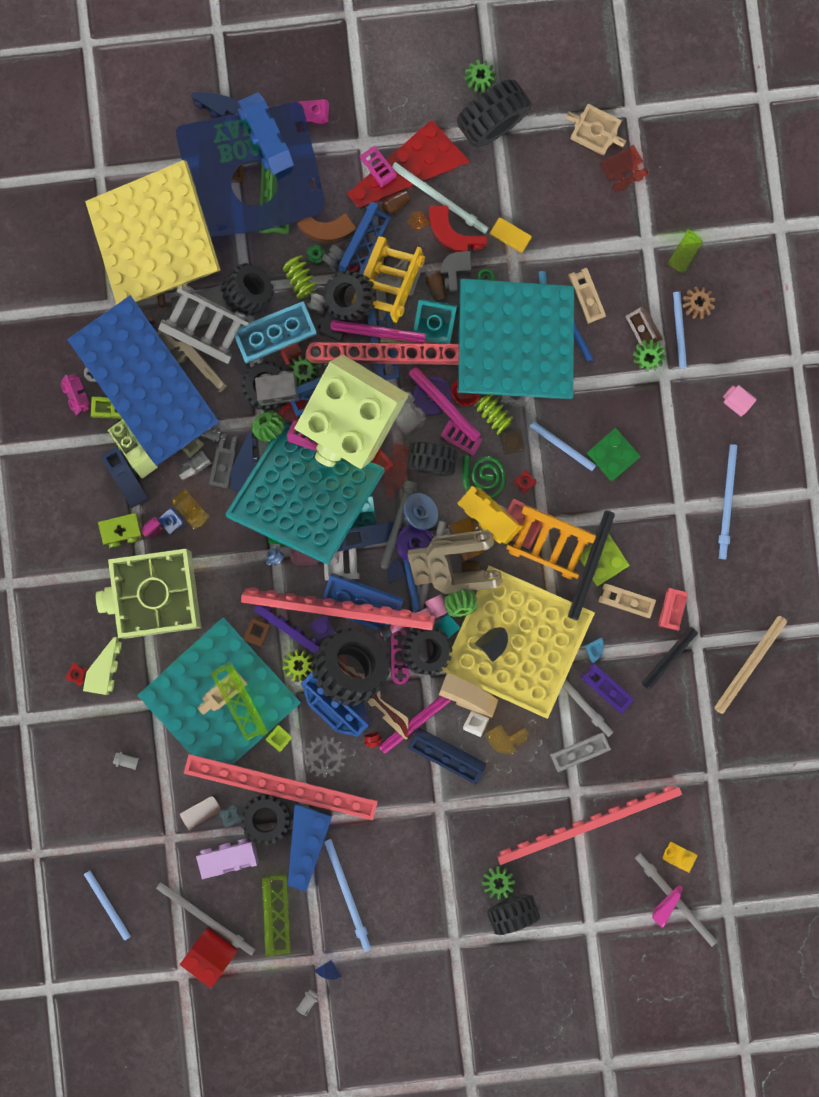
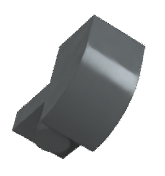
[440,251,471,294]

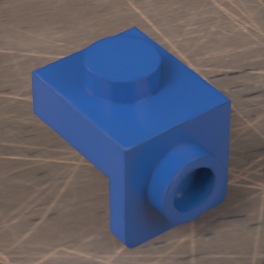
[158,508,185,534]

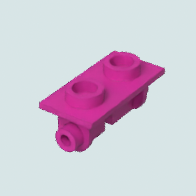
[61,374,90,415]

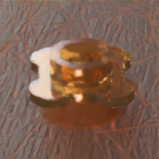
[407,211,430,231]

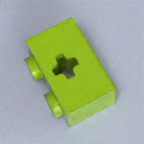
[98,513,143,548]

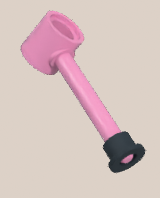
[378,594,447,642]

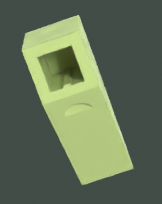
[108,419,158,479]
[83,637,121,695]

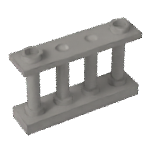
[158,285,249,364]

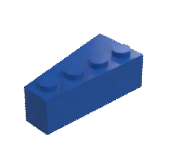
[288,803,333,892]

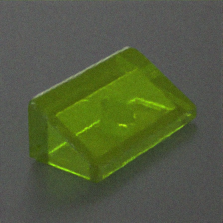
[667,229,703,273]

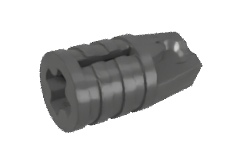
[177,450,212,480]

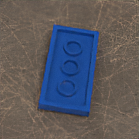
[322,573,404,630]

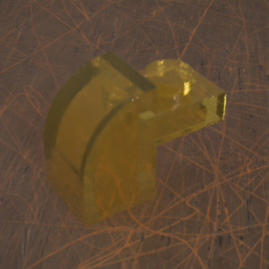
[171,488,209,530]
[484,724,530,754]

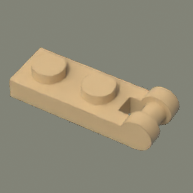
[568,268,606,324]
[598,584,656,619]

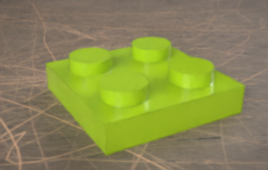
[579,534,630,586]

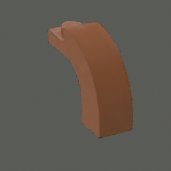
[292,199,356,244]

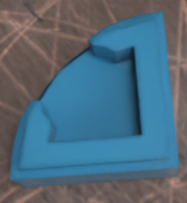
[584,638,604,663]

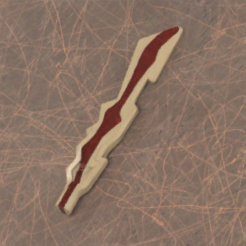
[337,658,408,739]

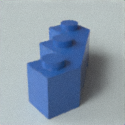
[237,92,294,175]

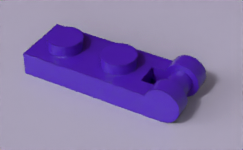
[580,663,634,714]

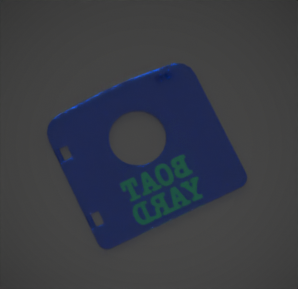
[176,102,325,238]

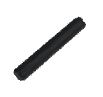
[642,627,698,689]

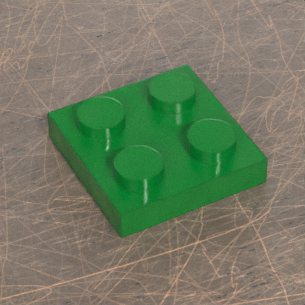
[586,428,641,482]

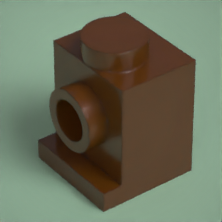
[243,616,271,647]

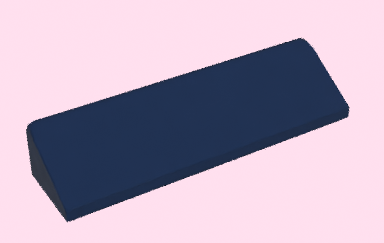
[408,728,486,785]

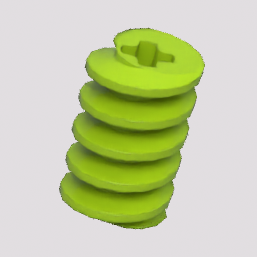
[283,255,319,299]
[474,394,513,436]

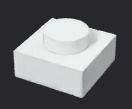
[463,711,489,737]

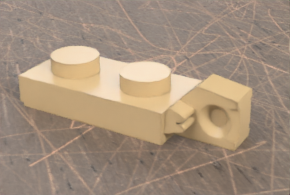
[198,669,248,715]

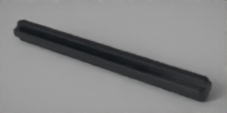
[567,510,615,620]

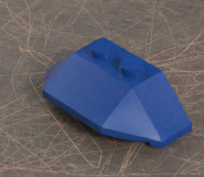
[301,670,370,737]

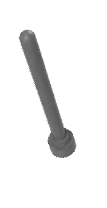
[381,480,418,569]

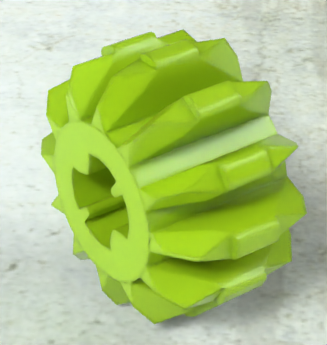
[282,649,314,682]

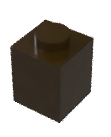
[501,430,524,455]

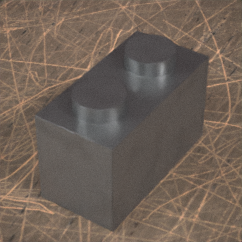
[255,371,299,406]

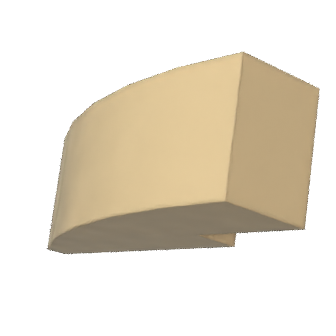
[439,673,498,718]

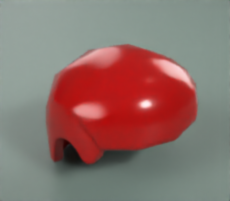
[451,379,481,406]

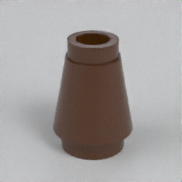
[381,190,410,215]
[425,272,447,301]

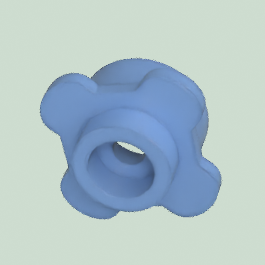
[266,546,284,566]

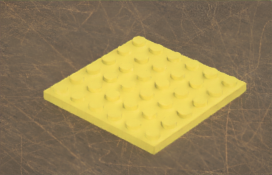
[85,160,220,304]
[442,566,595,719]

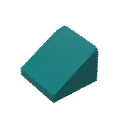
[434,614,460,639]

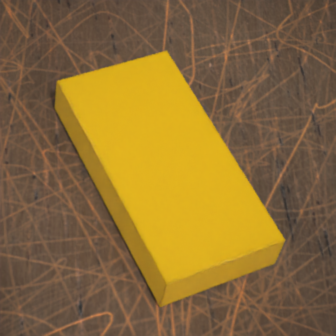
[489,217,532,254]

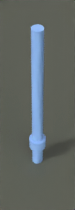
[718,444,737,559]
[324,839,371,952]

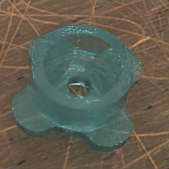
[219,805,241,828]

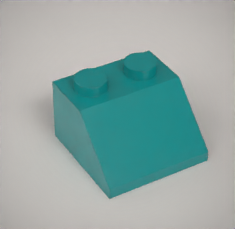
[413,298,459,344]

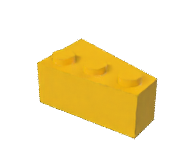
[457,486,523,544]

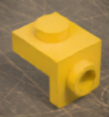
[662,842,698,872]

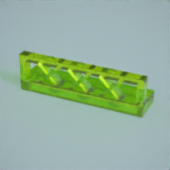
[210,662,269,741]
[262,875,290,957]

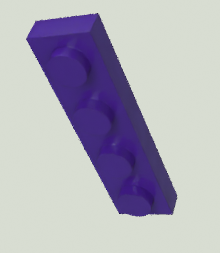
[254,605,321,654]

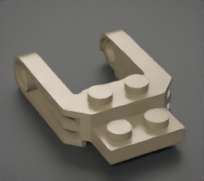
[157,330,227,392]
[408,530,503,594]

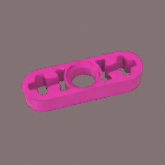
[391,629,409,685]

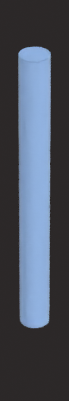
[673,292,687,369]
[530,421,596,471]
[84,870,131,941]

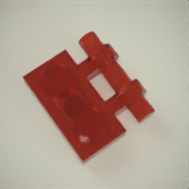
[600,145,649,192]

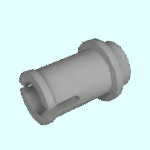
[113,752,139,770]
[296,989,319,1016]

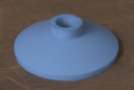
[404,493,438,530]

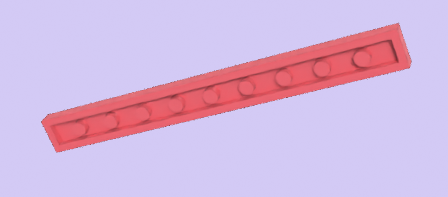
[241,587,435,630]
[184,754,378,820]
[497,785,682,865]

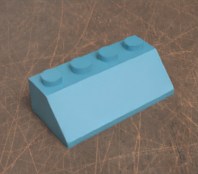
[235,301,317,363]

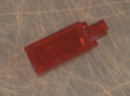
[383,443,410,498]

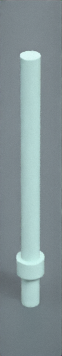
[392,162,489,234]

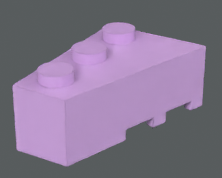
[196,837,260,879]

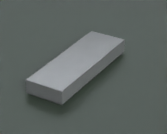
[550,732,611,772]

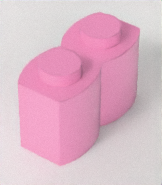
[723,385,757,417]

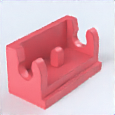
[658,588,688,631]

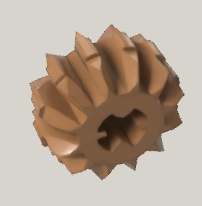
[683,287,715,319]

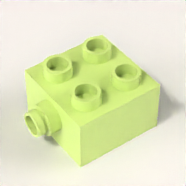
[294,355,409,469]
[96,549,202,639]

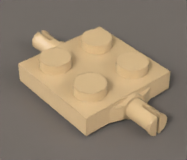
[565,104,627,156]

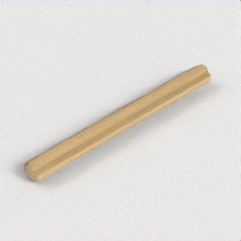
[714,616,787,714]

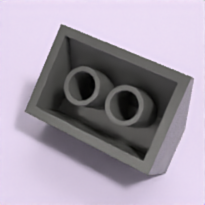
[171,285,234,332]

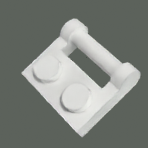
[324,548,360,581]

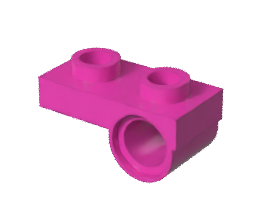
[290,99,329,124]

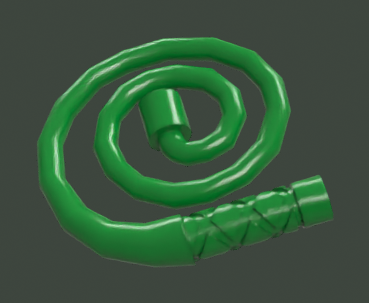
[462,456,506,499]

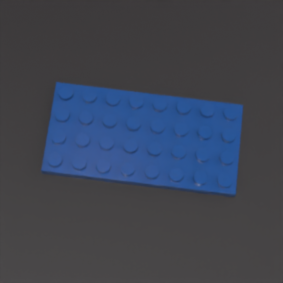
[67,295,219,466]

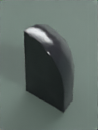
[474,627,508,662]

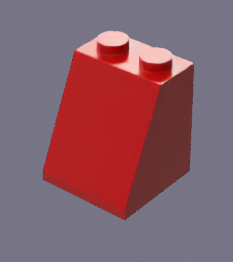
[179,927,238,988]

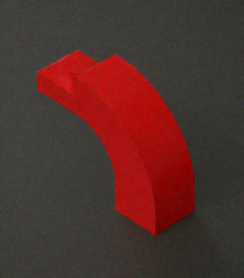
[429,206,487,253]

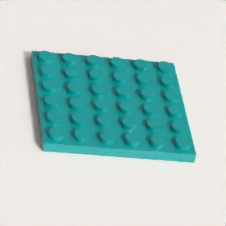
[458,279,574,399]
[226,423,384,565]
[137,617,301,765]

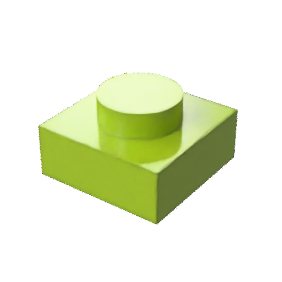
[265,725,293,752]

